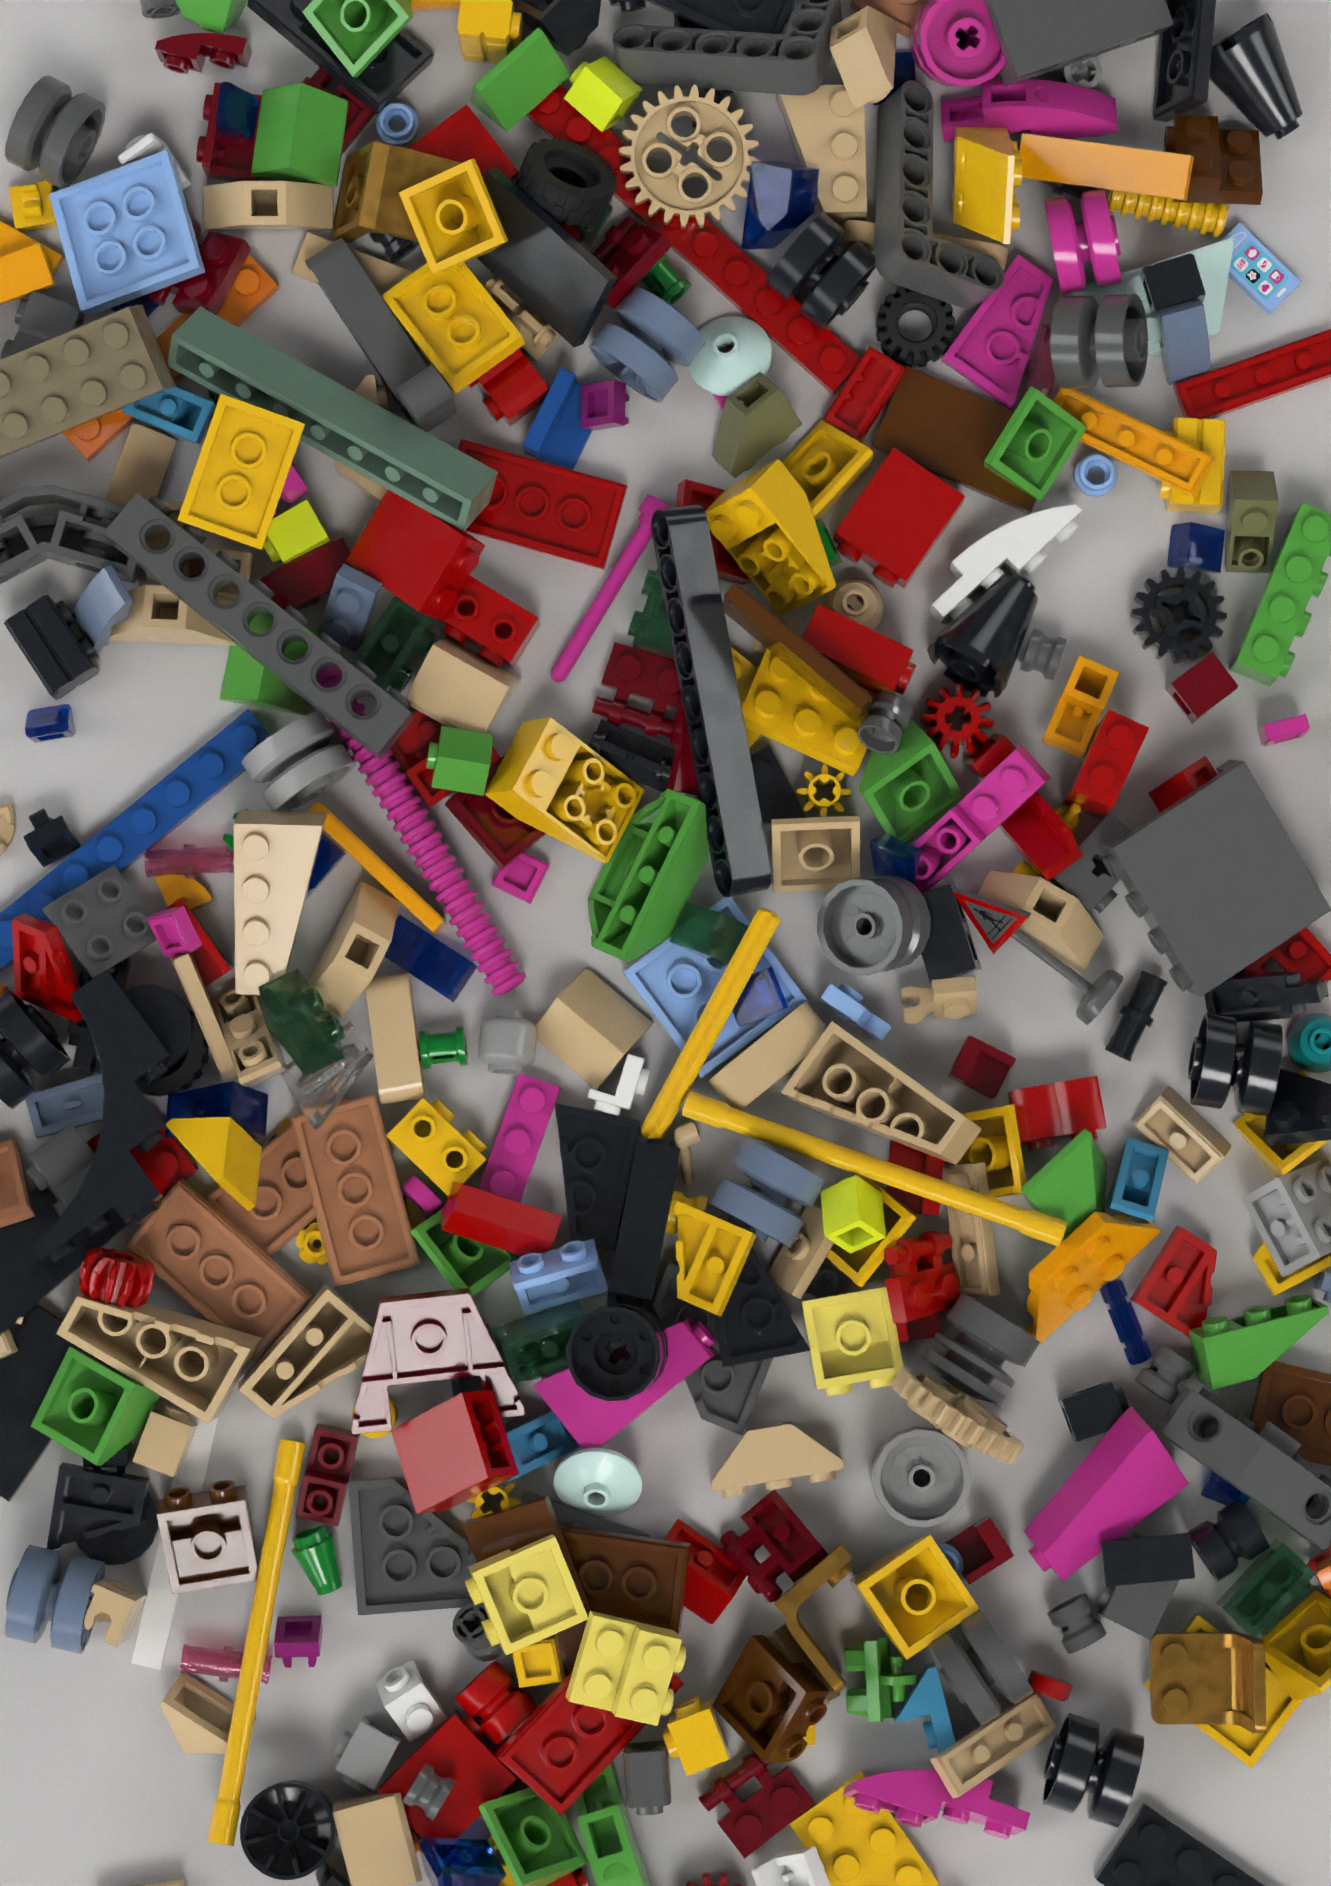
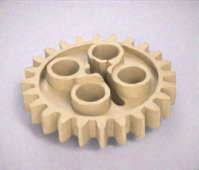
[619,84,760,229]
[891,1366,1025,1465]

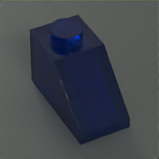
[741,161,819,250]
[165,1081,268,1140]
[418,1838,507,1886]

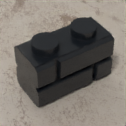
[4,594,100,700]

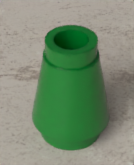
[291,1525,342,1595]

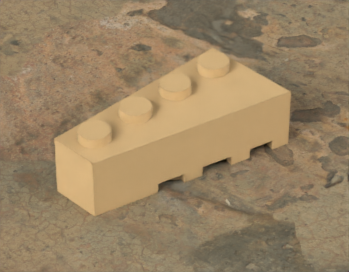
[234,810,328,995]
[780,1021,982,1165]
[56,1292,262,1424]

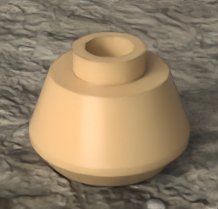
[824,578,883,630]

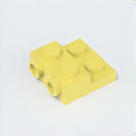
[801,1287,903,1396]
[464,1534,588,1655]
[565,1611,686,1726]

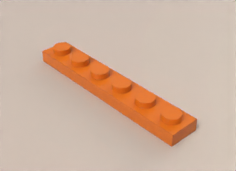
[62,254,279,462]

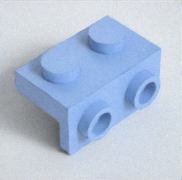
[509,1239,608,1315]

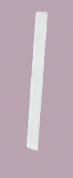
[131,1412,218,1670]

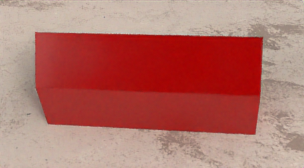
[440,1182,562,1256]

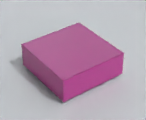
[1258,714,1310,747]
[491,852,550,905]
[147,906,203,957]

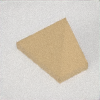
[160,1671,257,1754]

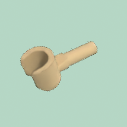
[673,1120,701,1185]

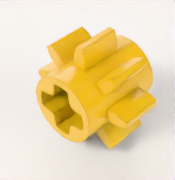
[796,765,851,817]
[466,1480,521,1519]

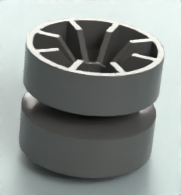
[1050,294,1148,389]

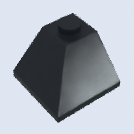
[511,0,601,56]

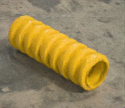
[1107,190,1229,238]

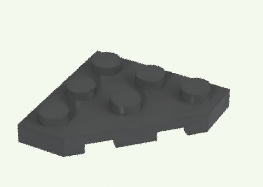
[652,1262,791,1435]
[349,1477,477,1616]

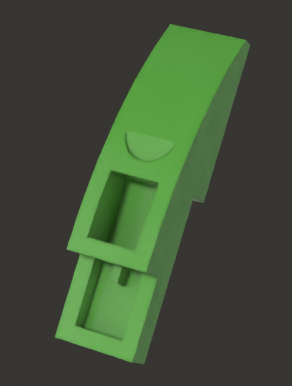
[575,1762,650,1886]

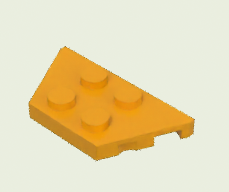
[1025,1212,1161,1346]

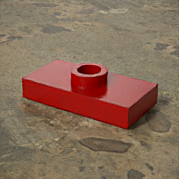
[823,346,908,443]

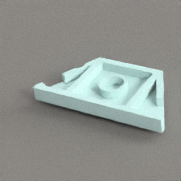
[1072,238,1234,358]

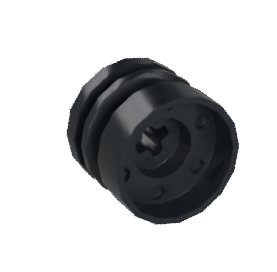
[566,1302,669,1401]

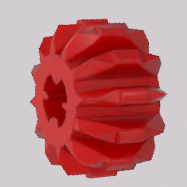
[919,683,994,759]
[78,1247,155,1308]

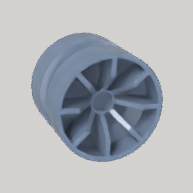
[589,287,706,403]
[709,1137,826,1248]
[5,1545,105,1654]

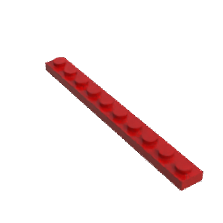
[526,85,861,395]

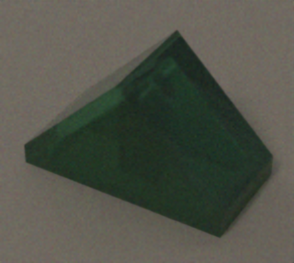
[669,902,749,967]

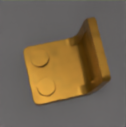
[332,141,461,243]
[774,1542,853,1694]
[1149,1632,1266,1733]

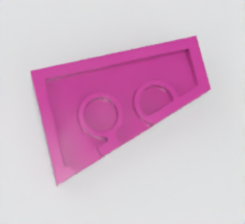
[942,254,1053,410]

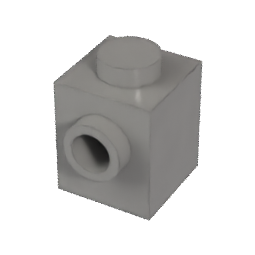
[333,1717,403,1792]

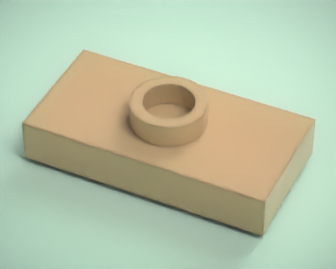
[767,1206,834,1300]

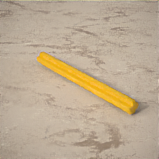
[640,908,780,1139]

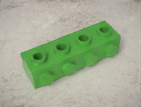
[1230,502,1331,687]

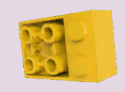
[951,127,1022,244]
[705,458,836,616]
[485,717,645,864]

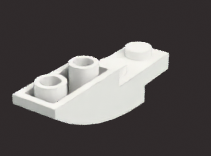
[929,504,1082,624]

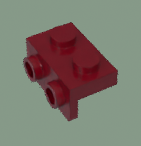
[196,82,262,181]

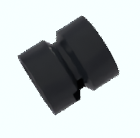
[1186,1499,1270,1582]

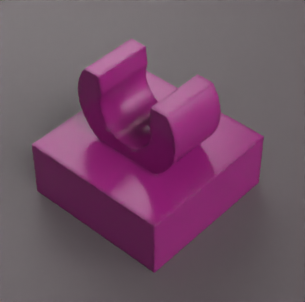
[580,380,630,431]
[274,1615,323,1668]

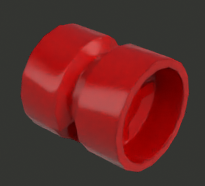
[455,1658,539,1745]

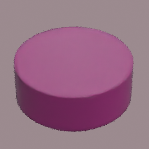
[401,1175,444,1217]

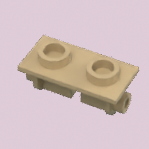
[483,278,561,362]

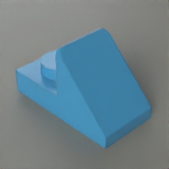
[122,387,217,444]
[1106,1137,1169,1222]
[506,1411,579,1481]
[893,1662,955,1753]

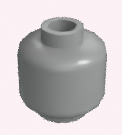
[478,1009,537,1075]

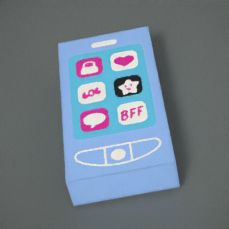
[1221,222,1301,315]

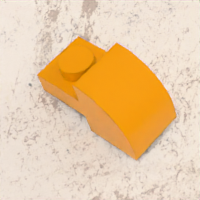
[1041,655,1120,759]

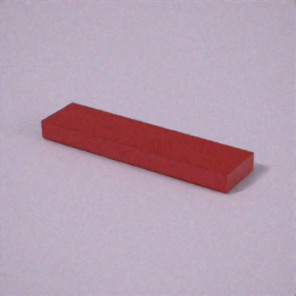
[1173,329,1331,420]

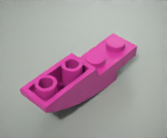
[941,79,1118,142]
[895,745,1051,893]
[843,1769,1030,1839]

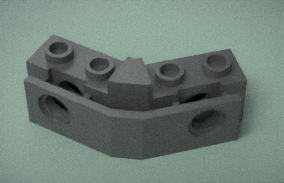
[0,485,140,585]
[1155,1386,1331,1550]

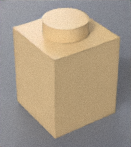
[132,1405,198,1477]

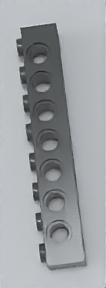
[103,492,414,760]

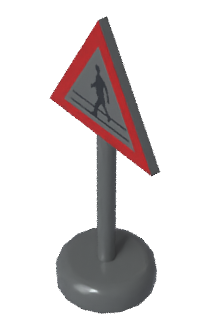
[952,887,1124,1025]

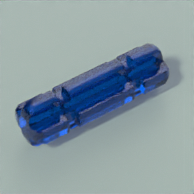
[1100,1279,1152,1365]

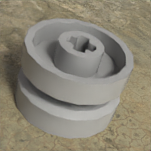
[241,711,356,811]
[871,1427,971,1528]

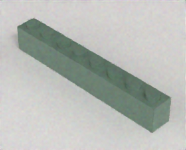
[167,306,498,532]

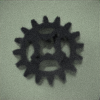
[1130,567,1227,664]

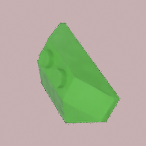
[588,789,708,963]

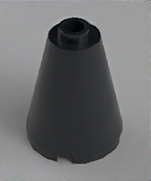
[1209,13,1303,140]
[927,575,1038,698]

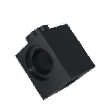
[1058,1381,1129,1442]

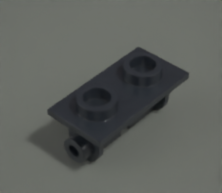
[588,719,675,792]

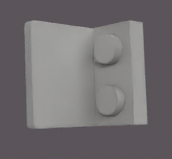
[1241,1158,1331,1277]

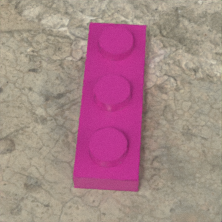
[478,1074,561,1203]

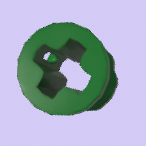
[640,254,691,305]
[419,1026,468,1069]

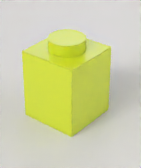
[564,56,643,132]
[263,500,331,565]
[820,1175,886,1254]

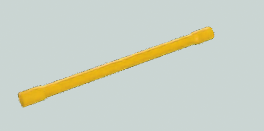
[682,1091,1068,1247]
[207,1439,306,1846]

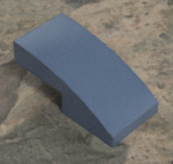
[1157,298,1210,385]
[72,564,133,650]

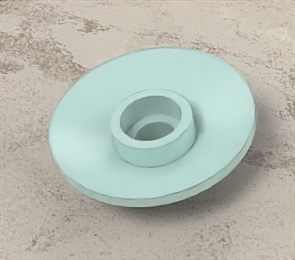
[688,316,772,396]
[554,1448,642,1517]

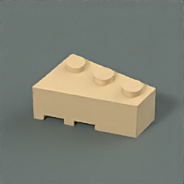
[777,84,867,226]
[238,1283,374,1419]

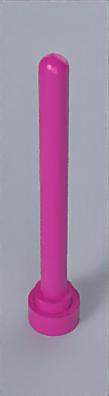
[551,494,672,683]

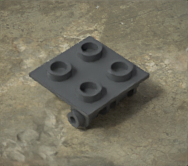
[42,865,156,978]

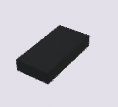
[1100,1532,1195,1587]

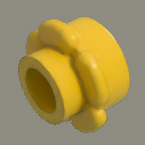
[296,1222,328,1265]

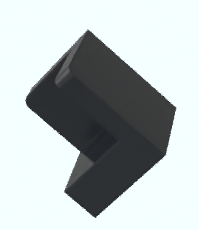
[1140,254,1206,318]

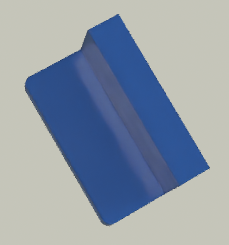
[522,367,592,470]

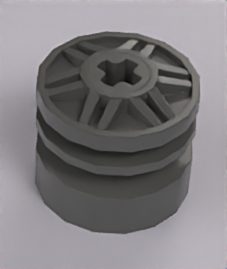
[921,1293,1040,1407]

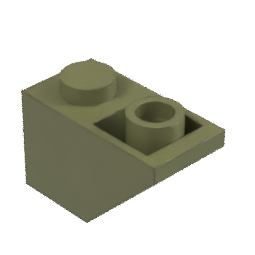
[712,372,802,478]
[1225,470,1279,573]

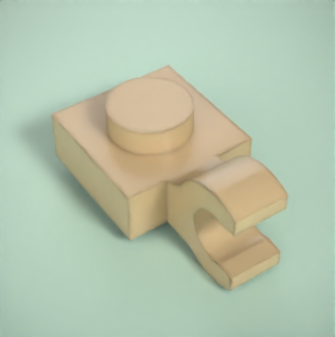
[901,976,977,1024]

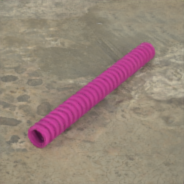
[297,652,527,996]

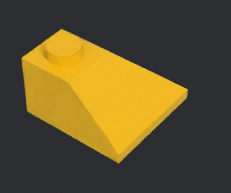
[849,1534,980,1660]

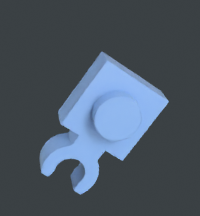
[819,983,892,1043]

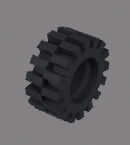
[876,286,955,368]

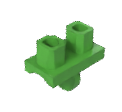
[844,1636,918,1722]

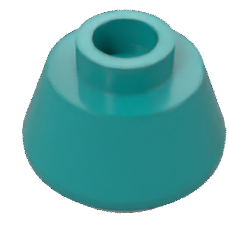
[1288,1013,1331,1073]

